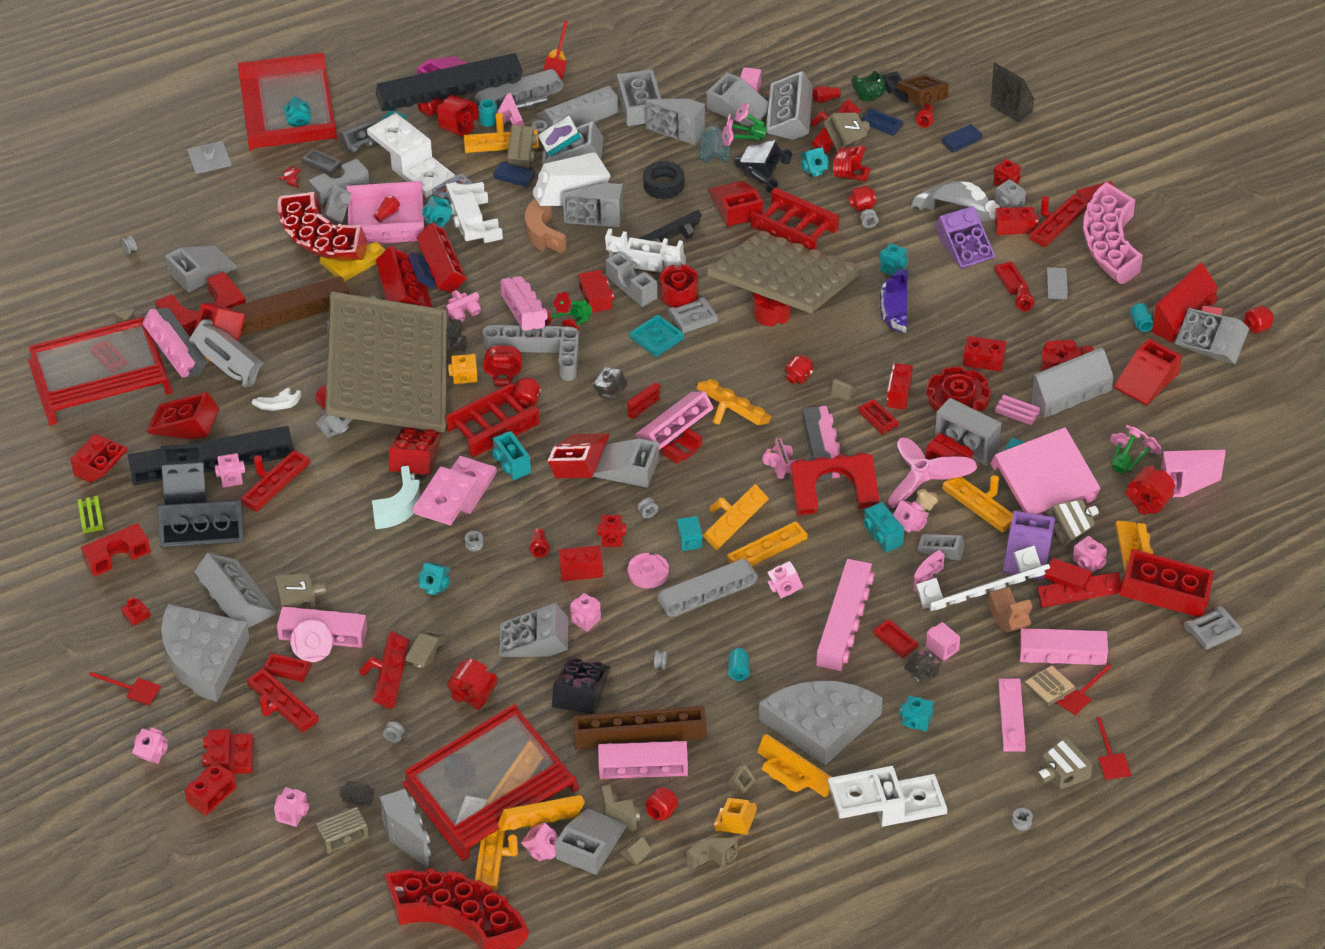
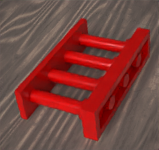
[750,187,839,250]
[445,382,540,458]

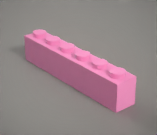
[817,559,875,671]

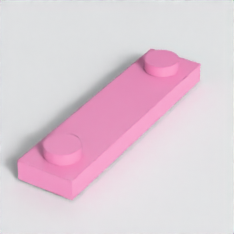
[998,679,1026,752]

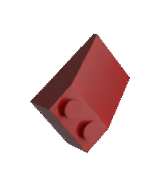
[147,392,220,440]

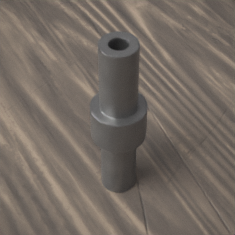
[515,96,548,110]

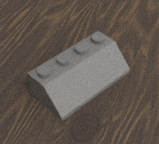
[766,71,813,140]
[536,86,618,129]
[1031,347,1113,418]
[194,553,278,628]

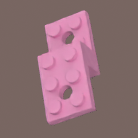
[413,456,497,526]

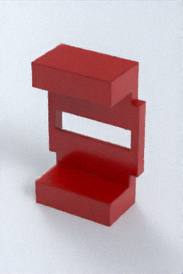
[662,428,702,464]

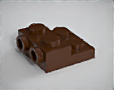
[897,74,949,106]

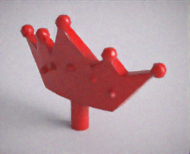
[279,165,302,188]

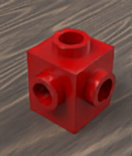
[993,159,1021,187]
[597,515,626,547]

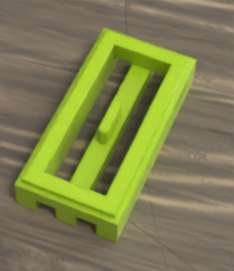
[77,496,104,534]

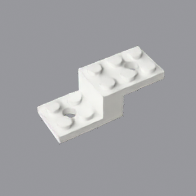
[367,113,455,197]
[828,766,947,827]

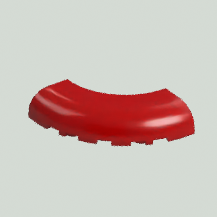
[278,192,368,261]
[384,868,529,949]

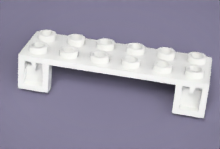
[915,546,1050,611]

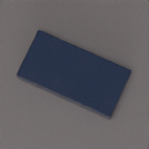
[862,109,903,136]
[942,124,982,153]
[493,162,535,187]
[408,252,436,288]

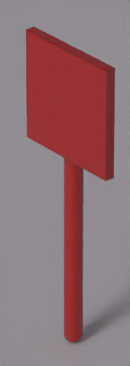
[543,20,568,81]
[1055,664,1111,716]
[89,672,161,706]
[1096,716,1131,780]

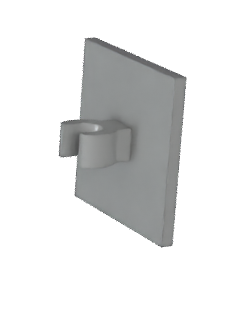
[187,141,232,174]

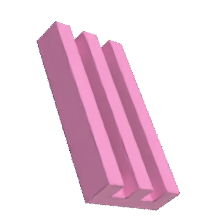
[995,395,1040,425]

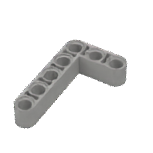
[483,325,579,381]

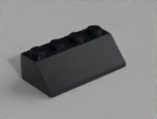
[158,500,244,547]

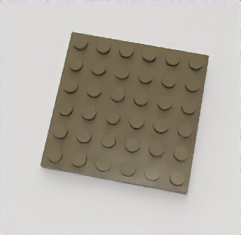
[707,231,861,313]

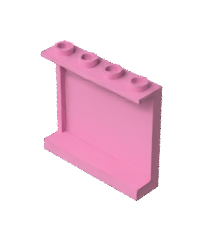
[346,181,424,244]
[991,427,1101,516]

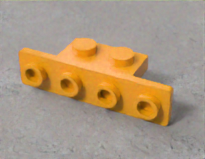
[1115,521,1153,571]
[758,734,832,797]

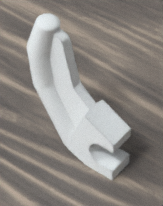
[252,388,301,411]

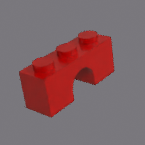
[81,523,151,577]

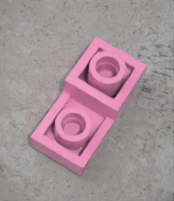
[913,550,944,592]

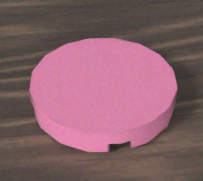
[628,553,669,589]
[290,620,334,662]

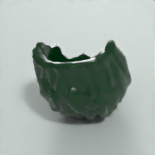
[851,71,886,102]

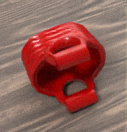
[833,146,871,181]
[483,346,522,386]

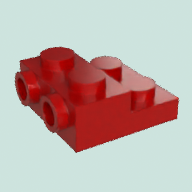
[202,729,254,774]

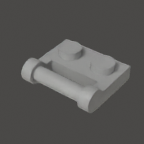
[667,297,718,333]
[1184,606,1242,650]

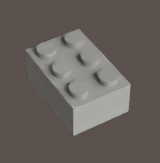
[617,70,661,126]
[935,398,1002,465]

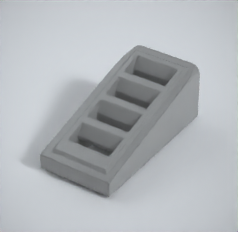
[917,534,965,560]

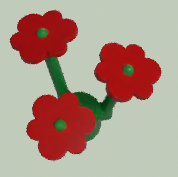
[545,292,592,331]

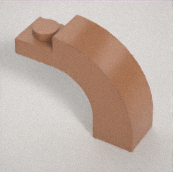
[525,198,566,253]
[986,587,1032,632]

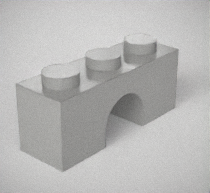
[308,159,370,206]
[606,251,657,307]

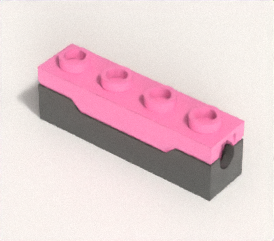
[142,308,208,377]
[802,406,840,480]

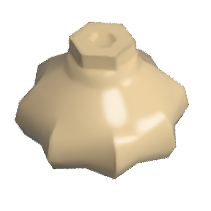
[915,489,938,511]

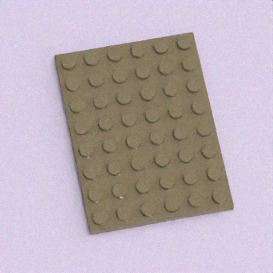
[325,292,447,433]

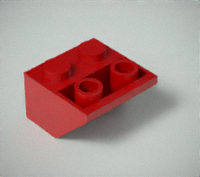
[194,303,246,342]
[70,433,128,482]

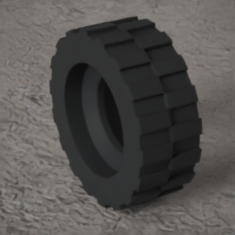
[643,161,684,199]

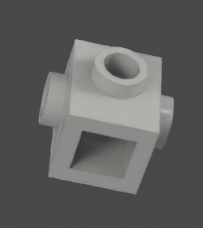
[995,179,1026,208]
[316,409,352,438]

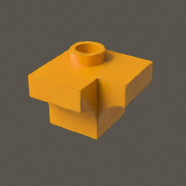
[714,798,757,835]

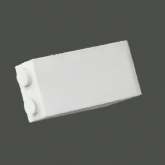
[533,153,610,206]

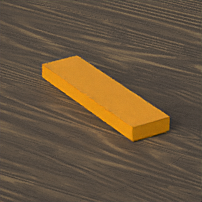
[727,521,808,566]

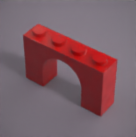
[155,271,246,337]
[789,452,880,516]

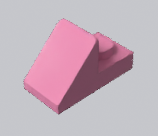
[497,93,525,127]

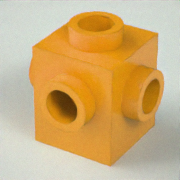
[448,354,478,384]

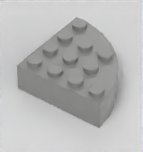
[161,604,250,702]
[759,681,882,765]

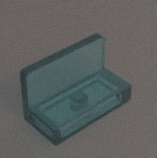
[700,125,729,163]

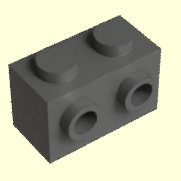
[337,120,377,153]

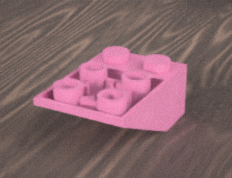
[1161,450,1226,497]

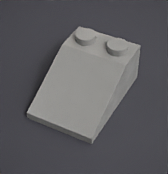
[542,121,603,164]

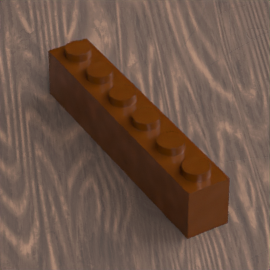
[231,276,349,336]
[573,706,706,750]

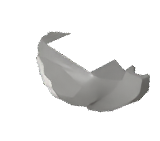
[911,181,1000,221]

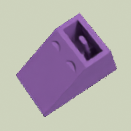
[934,206,995,269]
[1003,511,1055,580]

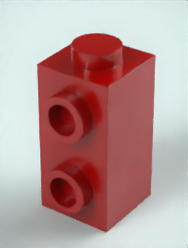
[995,207,1038,235]

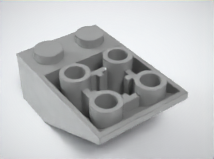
[707,72,769,127]
[645,99,705,145]
[563,183,623,227]
[165,246,237,293]
[1175,308,1249,364]
[593,438,659,488]
[499,603,568,657]
[380,789,432,868]
[555,808,627,875]

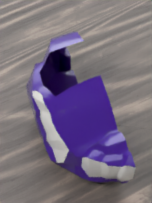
[880,269,908,334]

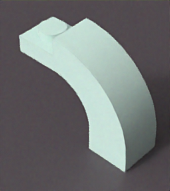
[372,466,421,529]

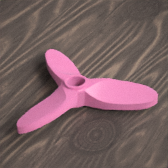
[888,437,977,508]

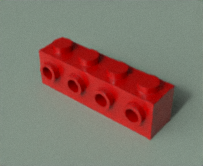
[416,222,467,294]

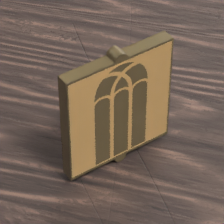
[1024,665,1076,706]

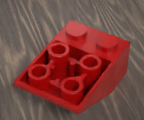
[708,180,763,227]
[1113,339,1182,406]
[389,427,442,475]
[548,433,610,479]

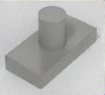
[323,185,351,225]

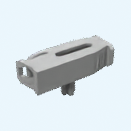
[189,320,264,387]

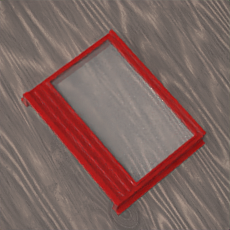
[237,52,337,151]
[28,317,173,426]
[402,704,580,862]

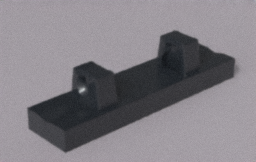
[638,210,702,243]

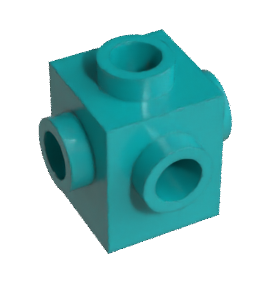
[283,96,312,127]
[800,147,829,177]
[422,195,453,228]
[879,243,908,276]
[418,562,450,595]
[899,695,934,732]

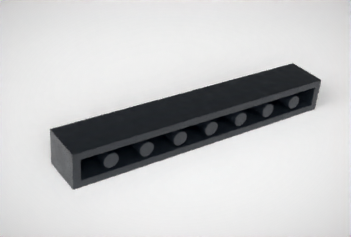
[375,53,523,112]
[128,426,293,486]

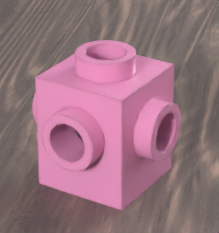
[215,453,245,488]
[893,500,929,533]
[1073,536,1107,573]
[767,561,803,598]
[570,593,601,632]
[132,728,168,764]
[274,787,309,827]
[521,823,559,861]

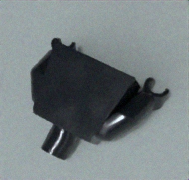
[734,140,792,193]

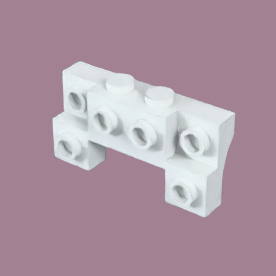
[446,182,503,243]
[605,229,686,273]

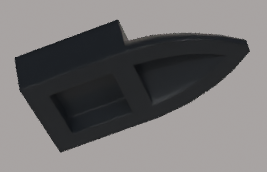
[882,71,908,103]

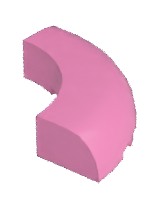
[1083,182,1143,284]

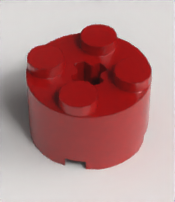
[436,95,478,136]
[660,264,698,308]
[753,292,791,327]
[1040,339,1082,372]
[1125,466,1175,515]
[447,659,498,710]

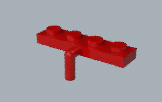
[810,98,862,154]
[1029,194,1088,248]
[240,450,310,512]
[1036,565,1122,608]
[359,631,410,710]
[247,668,319,733]

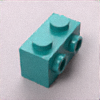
[492,431,531,480]
[863,502,904,553]

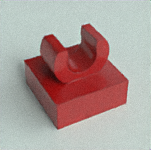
[121,597,151,626]

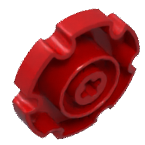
[926,366,991,412]

